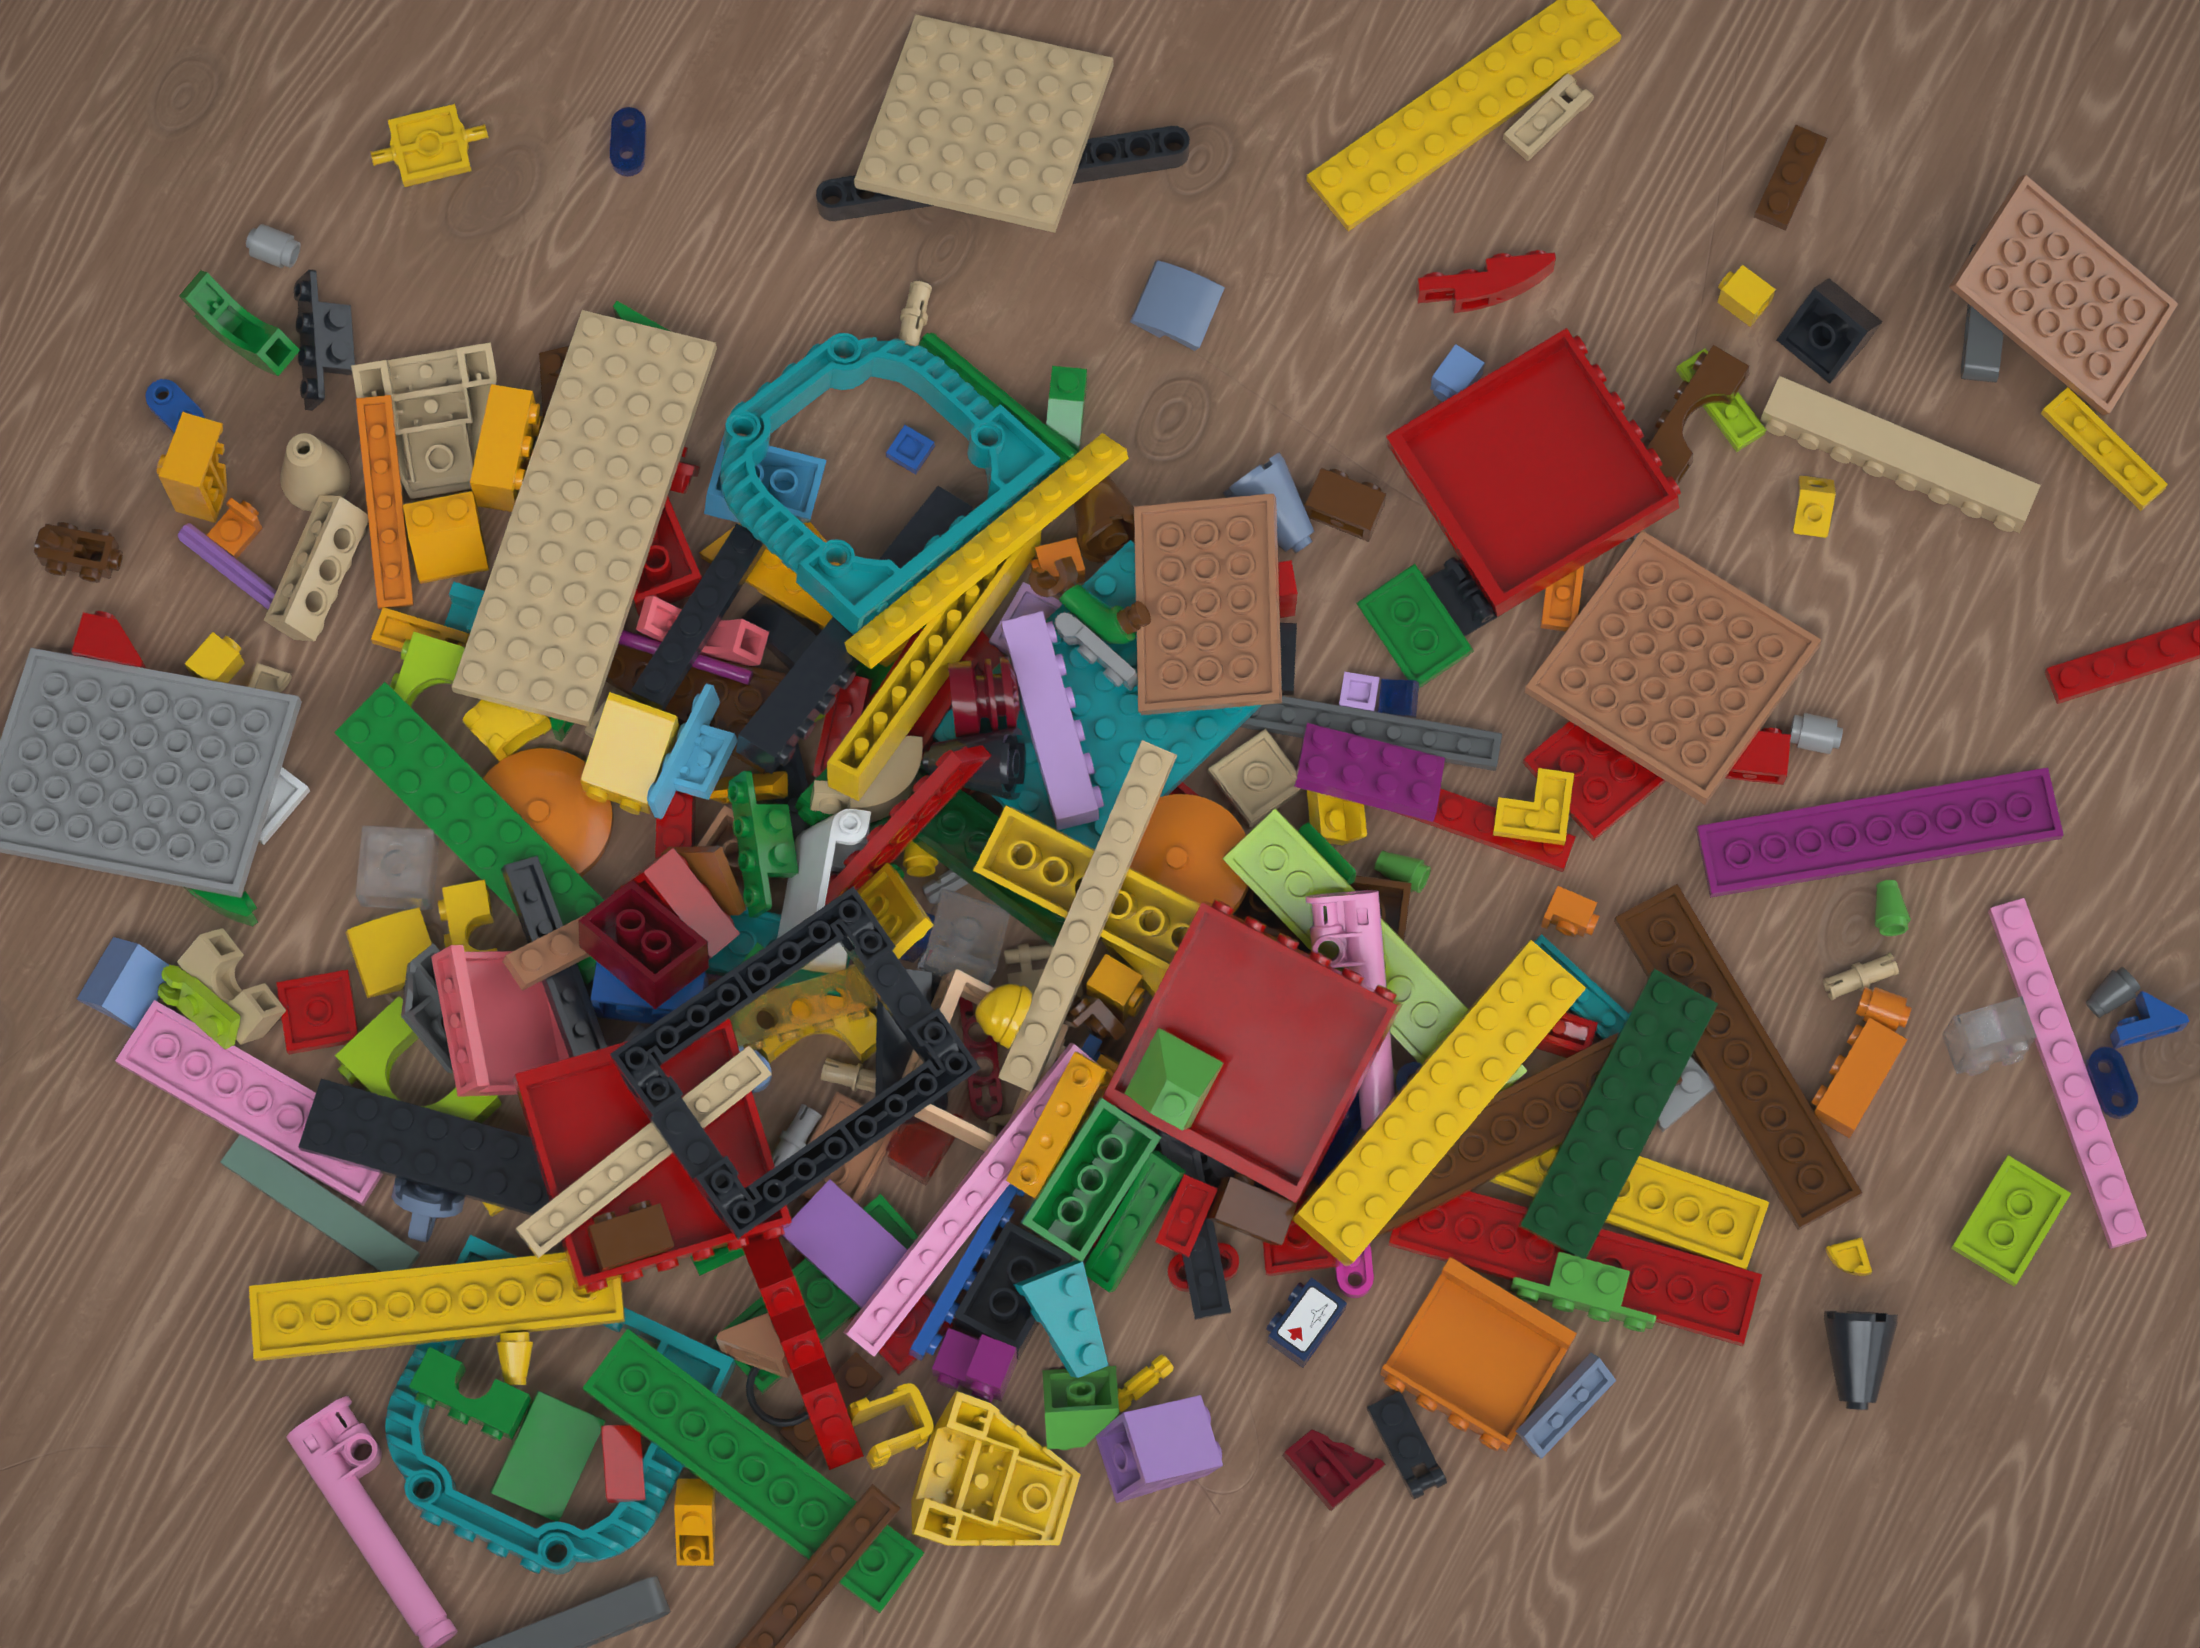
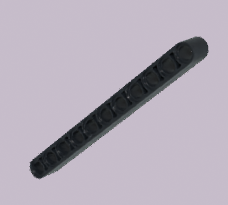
[816,126,1190,221]

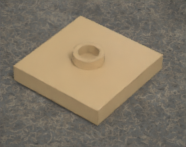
[1208,729,1305,828]

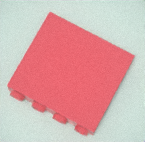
[431,945,569,1097]

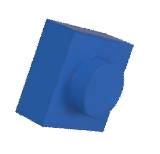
[886,425,935,475]

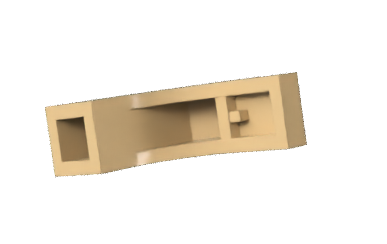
[810,736,922,823]

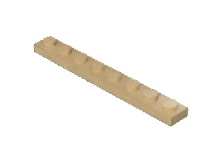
[515,1046,772,1258]

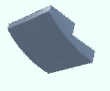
[1130,260,1225,351]

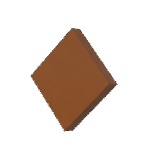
[661,846,746,916]

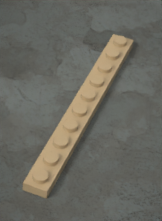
[998,740,1177,1092]

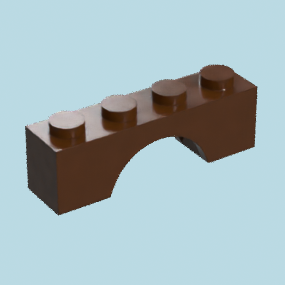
[1643,345,1750,485]

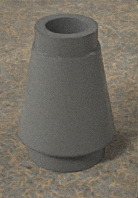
[2085,967,2141,1019]

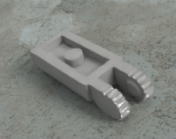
[1054,612,1138,691]

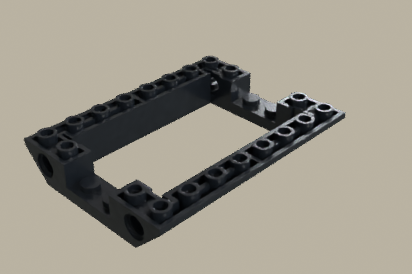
[610,886,981,1239]

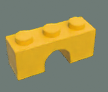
[438,879,498,952]

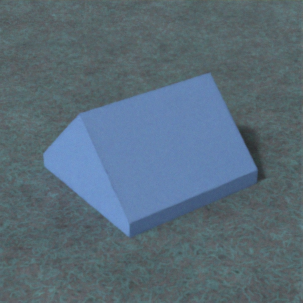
[77,937,169,1030]

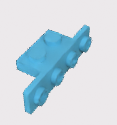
[647,683,738,819]

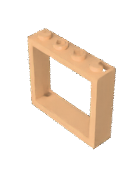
[902,969,1069,1152]

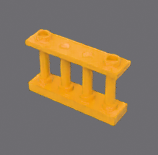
[1006,1052,1119,1198]

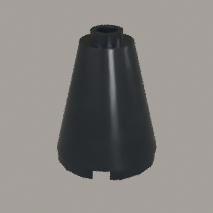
[923,727,1026,800]
[1824,1311,1898,1410]

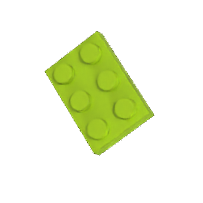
[1951,1155,2071,1287]

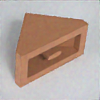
[716,1313,791,1378]

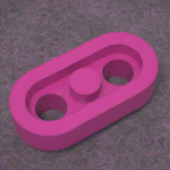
[1335,1244,1374,1298]

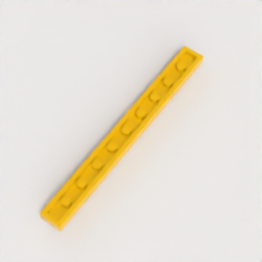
[844,433,1129,669]

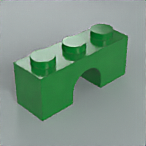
[409,1347,532,1441]

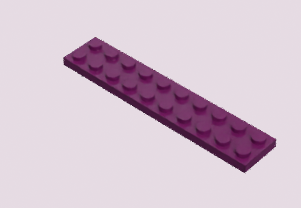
[1696,767,2064,898]

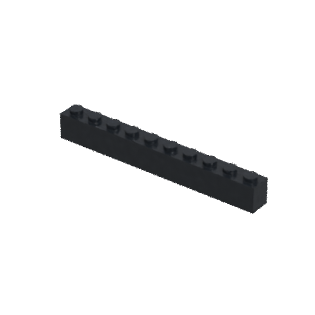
[736,486,973,774]

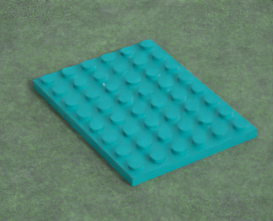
[933,540,1282,849]

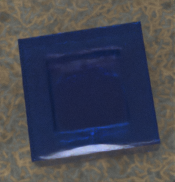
[1378,679,1419,718]

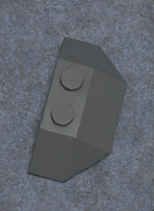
[401,943,453,1073]

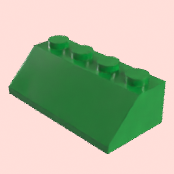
[1021,1097,1161,1262]

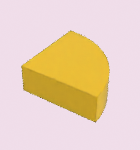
[1825,1237,1872,1276]

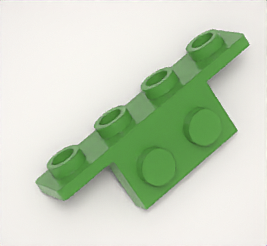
[1510,1252,1657,1332]

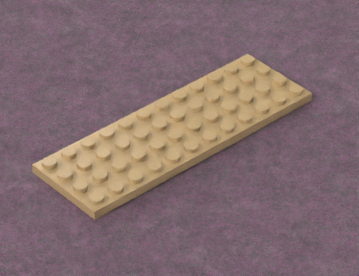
[452,310,717,727]

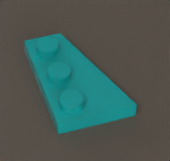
[1014,1260,1109,1378]

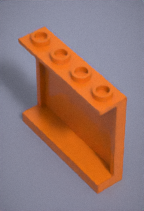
[1380,1257,1577,1452]

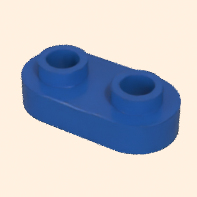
[145,379,205,433]

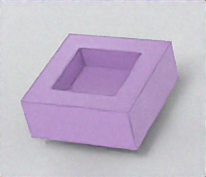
[1339,672,1380,711]

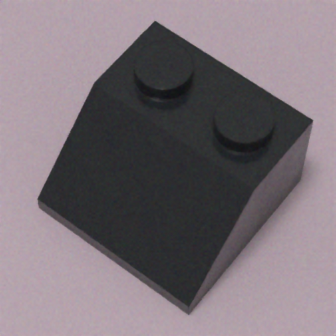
[1776,278,1883,384]

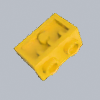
[1307,790,1367,846]

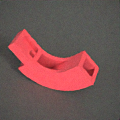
[636,596,769,666]

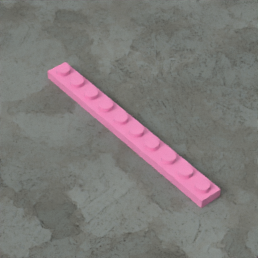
[1988,898,2147,1249]
[843,1043,1099,1356]

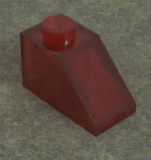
[886,1113,963,1186]

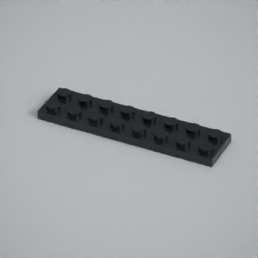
[298,1078,550,1216]

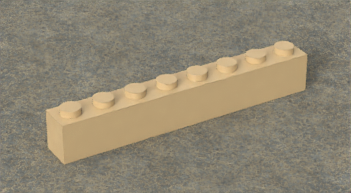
[1760,376,2041,533]

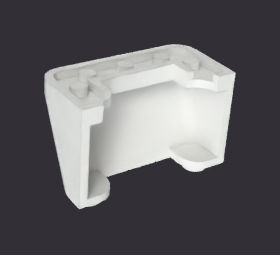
[777,809,871,976]

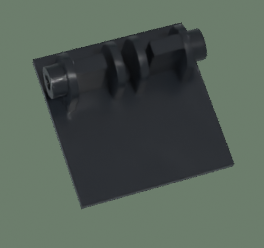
[1426,557,1501,637]

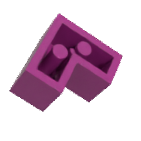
[932,1328,1018,1403]

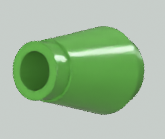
[1375,851,1431,893]
[1875,880,1911,936]

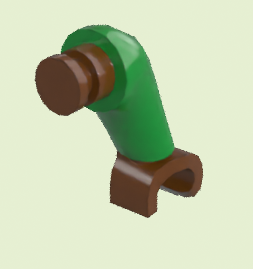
[1028,556,1151,644]

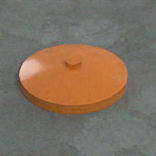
[483,748,614,877]
[1130,794,1249,914]

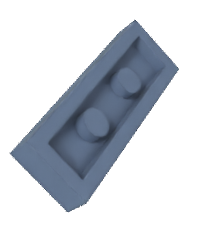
[1516,1353,1616,1459]

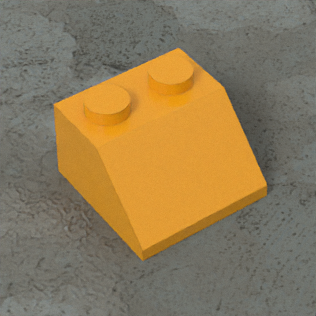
[403,491,489,584]

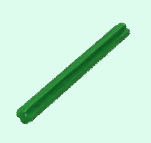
[919,333,1078,466]

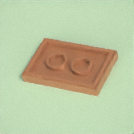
[800,1092,901,1205]

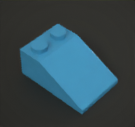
[704,435,827,523]

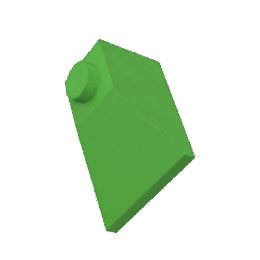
[1125,1028,1224,1131]
[1042,1366,1119,1450]

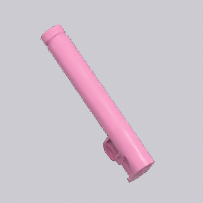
[1306,890,1395,1134]
[286,1396,458,1648]

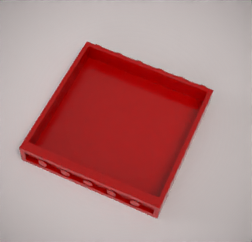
[1386,328,1681,617]
[1102,899,1403,1203]
[513,1019,792,1294]

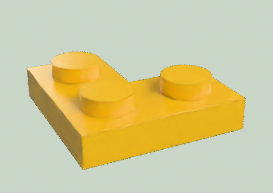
[1493,768,1574,845]

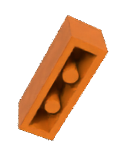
[1811,1017,1908,1138]

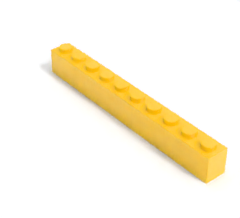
[827,531,1041,802]

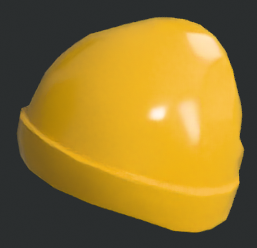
[975,984,1032,1049]

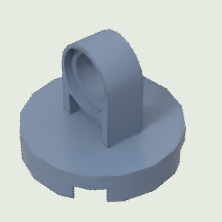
[391,1178,465,1243]

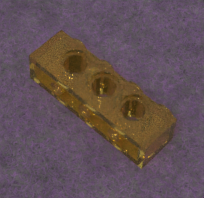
[729,966,877,1051]

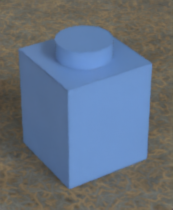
[1430,344,1485,402]

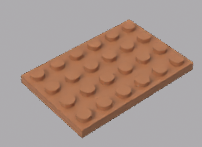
[1949,175,2178,416]
[1134,494,1282,715]

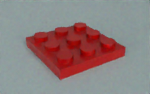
[1522,721,1666,842]

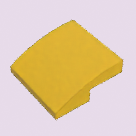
[345,907,432,998]

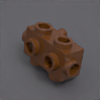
[34,522,123,583]

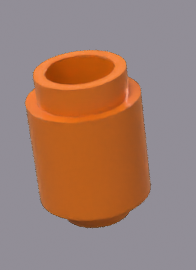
[1855,987,1912,1032]

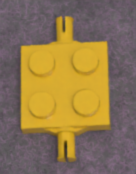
[370,104,488,187]

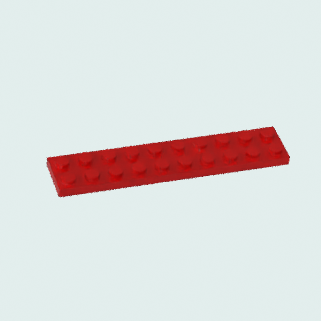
[1388,1191,1762,1347]

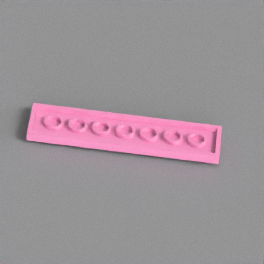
[115,1000,383,1206]

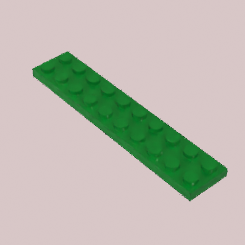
[334,682,604,986]
[582,1328,925,1613]

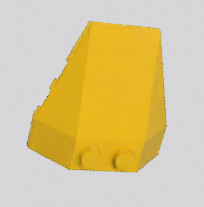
[911,1391,1081,1546]

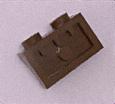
[1063,994,1127,1040]

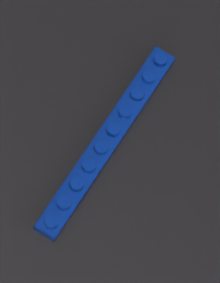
[909,1034,1103,1361]

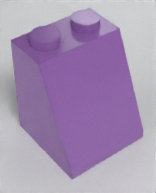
[1095,1395,1223,1503]

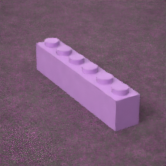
[1001,611,1104,830]

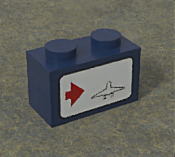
[1266,1277,1347,1368]

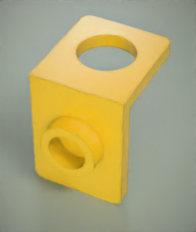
[1793,476,1836,538]

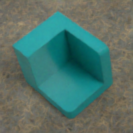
[444,582,485,634]

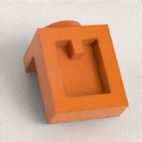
[206,498,263,559]

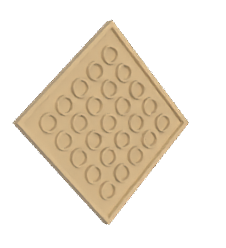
[854,15,1114,233]

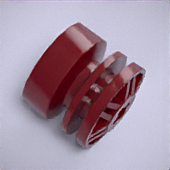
[948,656,1020,737]

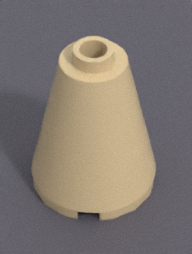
[280,433,351,511]

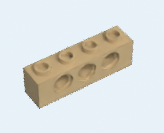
[264,495,369,641]

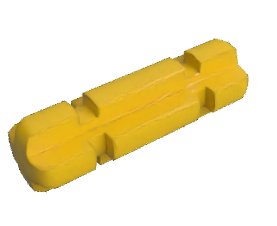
[1118,1354,1174,1412]

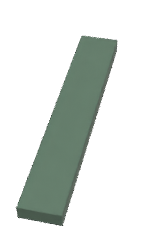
[220,1134,420,1272]

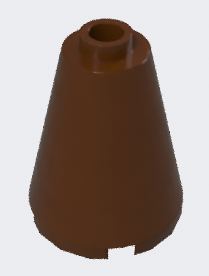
[1073,475,1135,563]

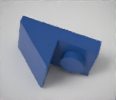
[2110,991,2189,1049]

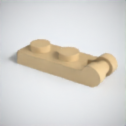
[1503,73,1594,161]

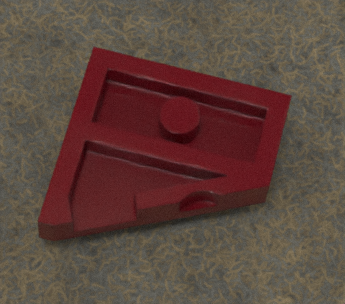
[1282,1429,1386,1511]

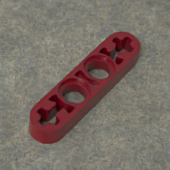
[959,996,1003,1121]

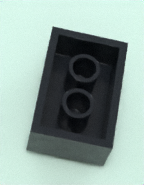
[953,1221,1072,1360]

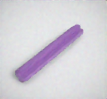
[178,523,276,609]

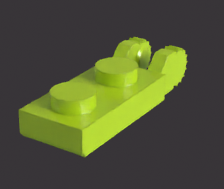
[158,965,241,1049]

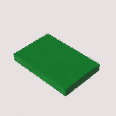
[1356,563,1474,691]
[490,1390,606,1521]

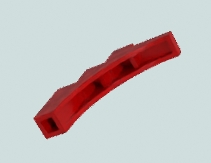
[742,1235,864,1470]

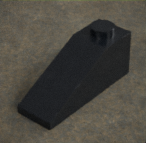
[740,595,817,670]

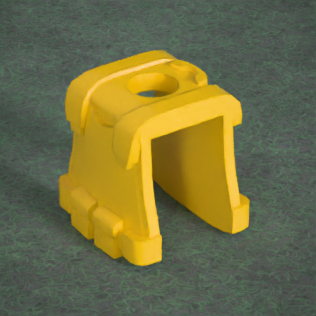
[463,699,552,761]
[847,1383,934,1470]

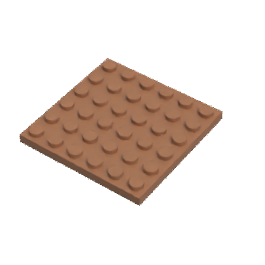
[1525,530,1821,805]

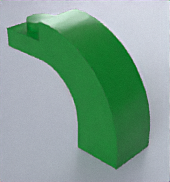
[179,270,300,376]

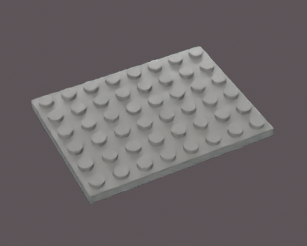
[0,648,302,898]

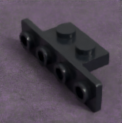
[293,269,355,411]

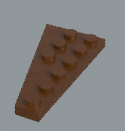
[606,643,787,774]

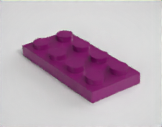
[1294,723,1445,822]

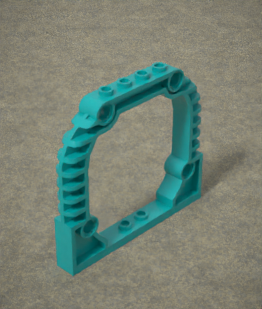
[720,333,1060,635]
[385,1235,736,1575]

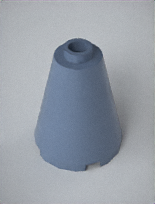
[1223,452,1315,553]

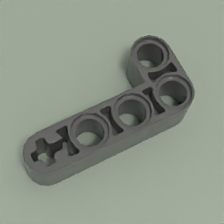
[1961,243,2004,383]

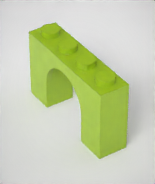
[390,632,465,707]
[335,996,502,1124]

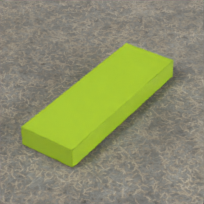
[1676,348,1766,452]

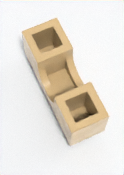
[177,928,286,1045]

